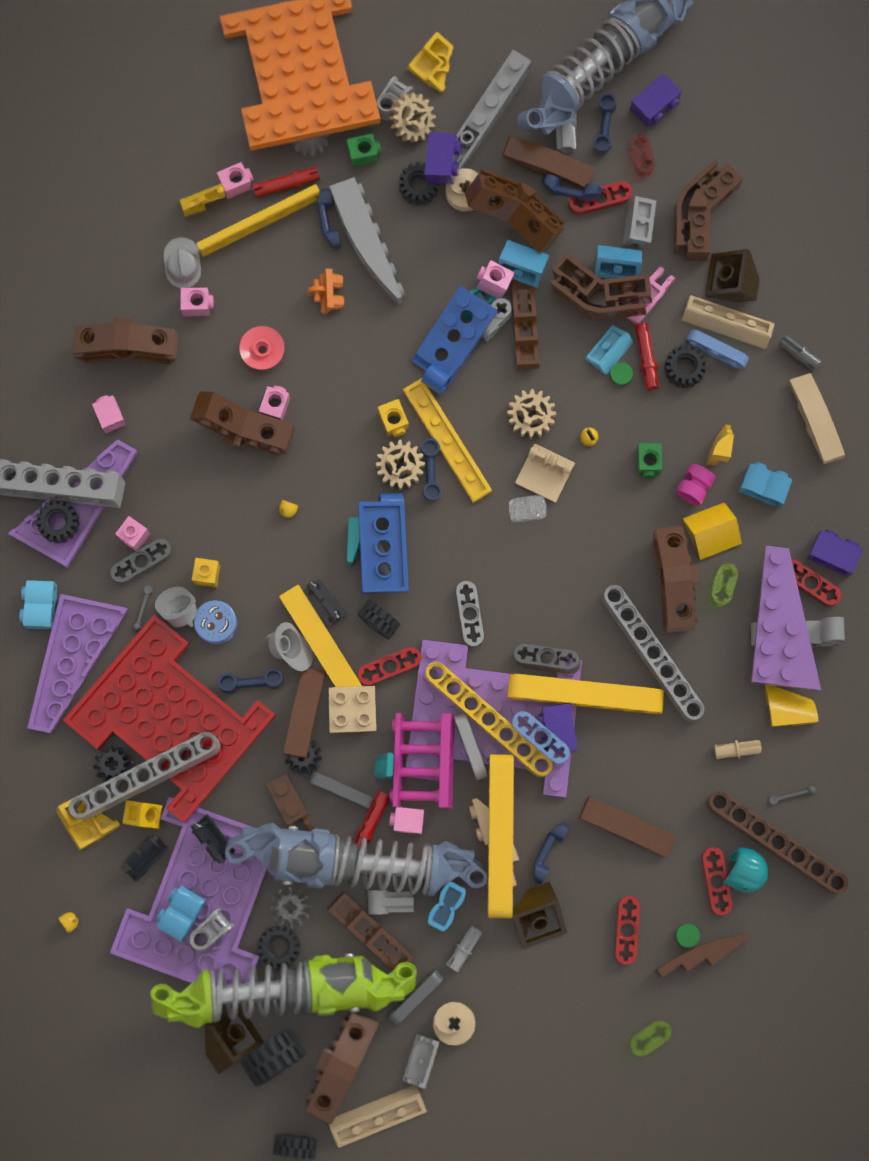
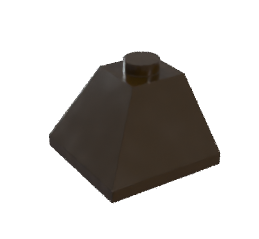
[705,249,760,303]
[512,882,567,948]
[205,1004,264,1074]

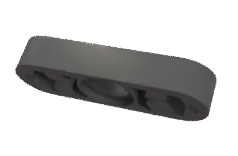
[111,539,172,584]
[514,644,581,674]
[308,771,374,809]
[386,969,444,1026]

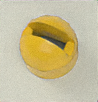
[580,427,599,447]
[279,500,299,518]
[58,912,79,933]

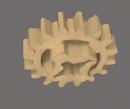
[389,93,436,142]
[507,389,556,439]
[376,440,425,490]

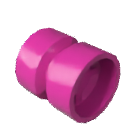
[675,463,716,506]

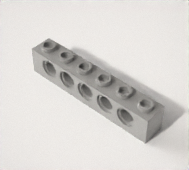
[0,459,126,508]

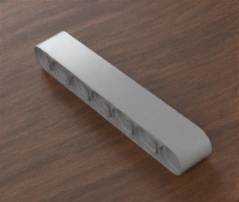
[602,585,704,722]
[69,732,221,820]

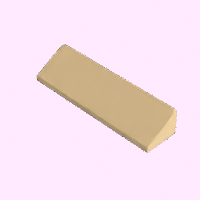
[682,295,774,349]
[329,1085,427,1148]

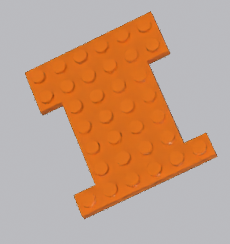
[220,0,381,151]

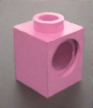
[217,162,253,199]
[477,260,515,299]
[181,288,214,316]
[259,386,290,421]
[92,395,126,434]
[115,516,150,551]
[390,807,424,835]

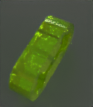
[710,563,738,607]
[630,1021,671,1056]

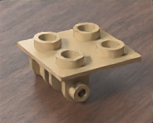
[515,444,575,503]
[329,686,376,733]

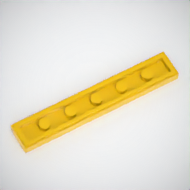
[196,184,320,257]
[403,378,492,503]
[279,584,362,687]

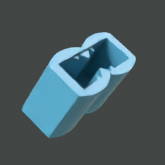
[19,580,57,630]

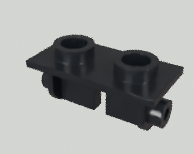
[303,579,347,628]
[190,814,236,864]
[121,833,169,882]

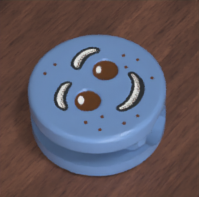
[194,600,238,645]

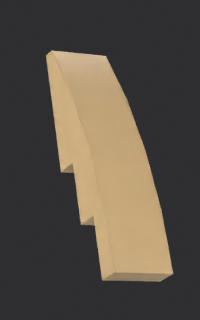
[789,373,845,464]

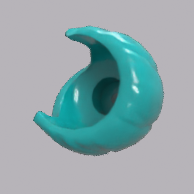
[723,848,768,893]

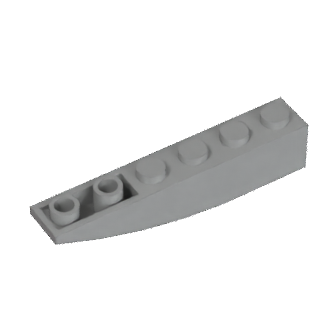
[456,50,532,169]
[329,177,405,305]

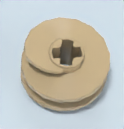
[446,168,478,212]
[433,1002,476,1045]

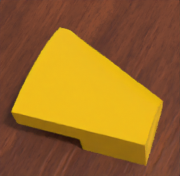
[407,32,453,93]
[179,183,226,217]
[707,425,734,466]
[764,684,819,727]
[56,799,120,851]

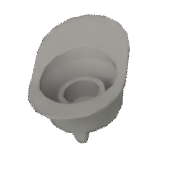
[164,237,201,288]
[155,586,197,627]
[266,622,313,671]

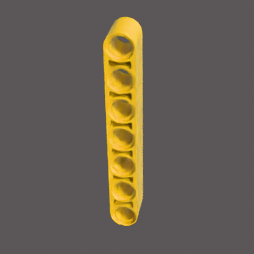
[425,662,552,778]
[507,674,664,714]
[488,754,514,918]

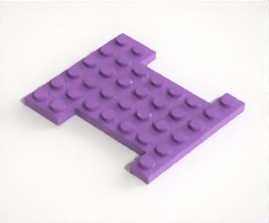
[406,640,582,798]
[110,797,267,986]

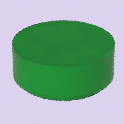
[610,363,633,386]
[676,924,700,948]

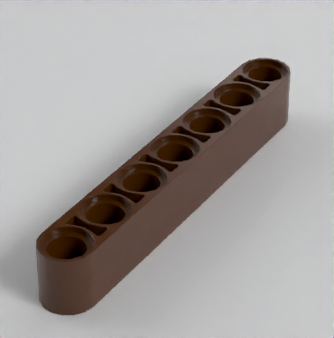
[707,791,848,894]

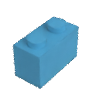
[498,240,549,288]
[594,245,642,279]

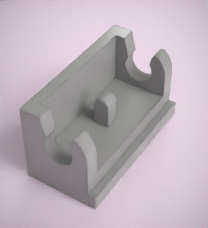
[622,196,656,248]
[402,1034,439,1089]

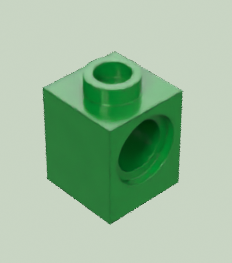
[347,134,381,168]
[637,443,662,478]

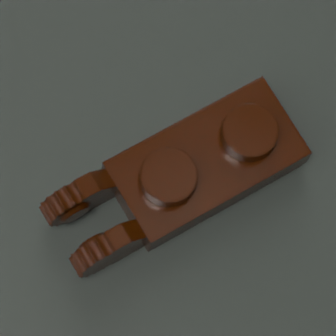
[266,774,314,831]

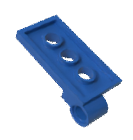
[412,286,498,394]
[358,493,409,594]

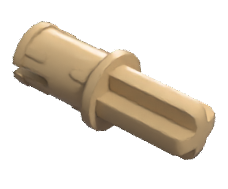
[714,740,762,760]

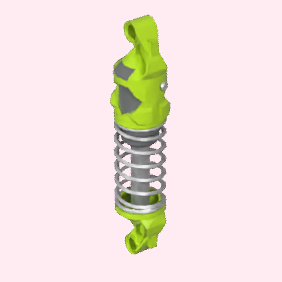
[151,954,417,1028]

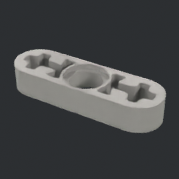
[456,581,484,648]
[454,713,488,780]

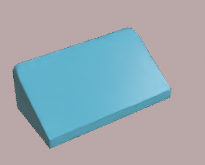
[585,325,633,375]

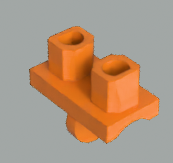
[307,269,344,314]

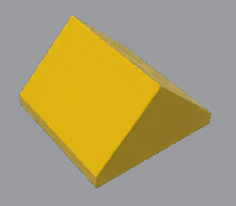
[682,502,742,561]

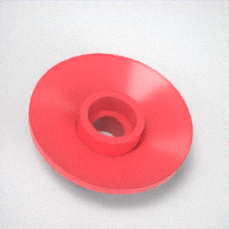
[239,326,285,370]

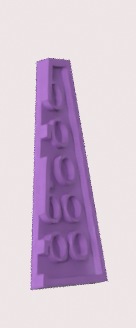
[8,439,138,568]
[751,546,821,691]
[27,594,129,734]

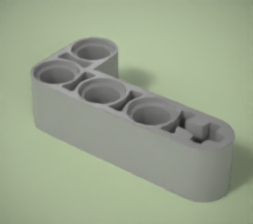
[750,617,845,647]

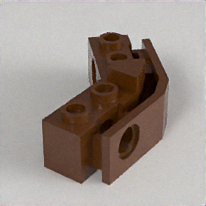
[674,160,743,261]
[465,168,564,253]
[550,253,652,320]
[73,318,178,365]
[190,391,295,456]
[653,526,700,633]
[306,1012,379,1125]

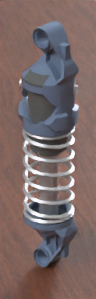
[517,0,694,135]
[225,823,487,897]

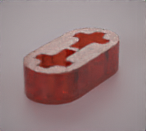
[629,134,655,177]

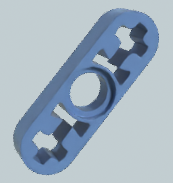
[686,330,749,370]
[512,711,570,764]

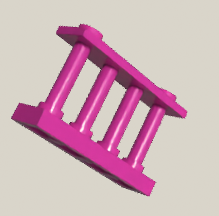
[389,713,455,809]

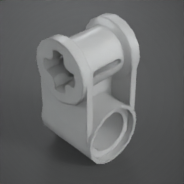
[377,76,413,121]
[482,298,512,341]
[190,908,235,951]

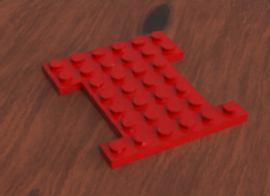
[63,615,276,824]

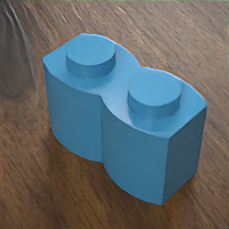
[738,462,792,508]
[428,882,466,932]
[156,886,207,942]

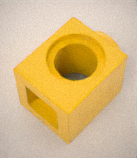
[378,399,409,437]
[192,558,221,588]
[122,800,162,829]

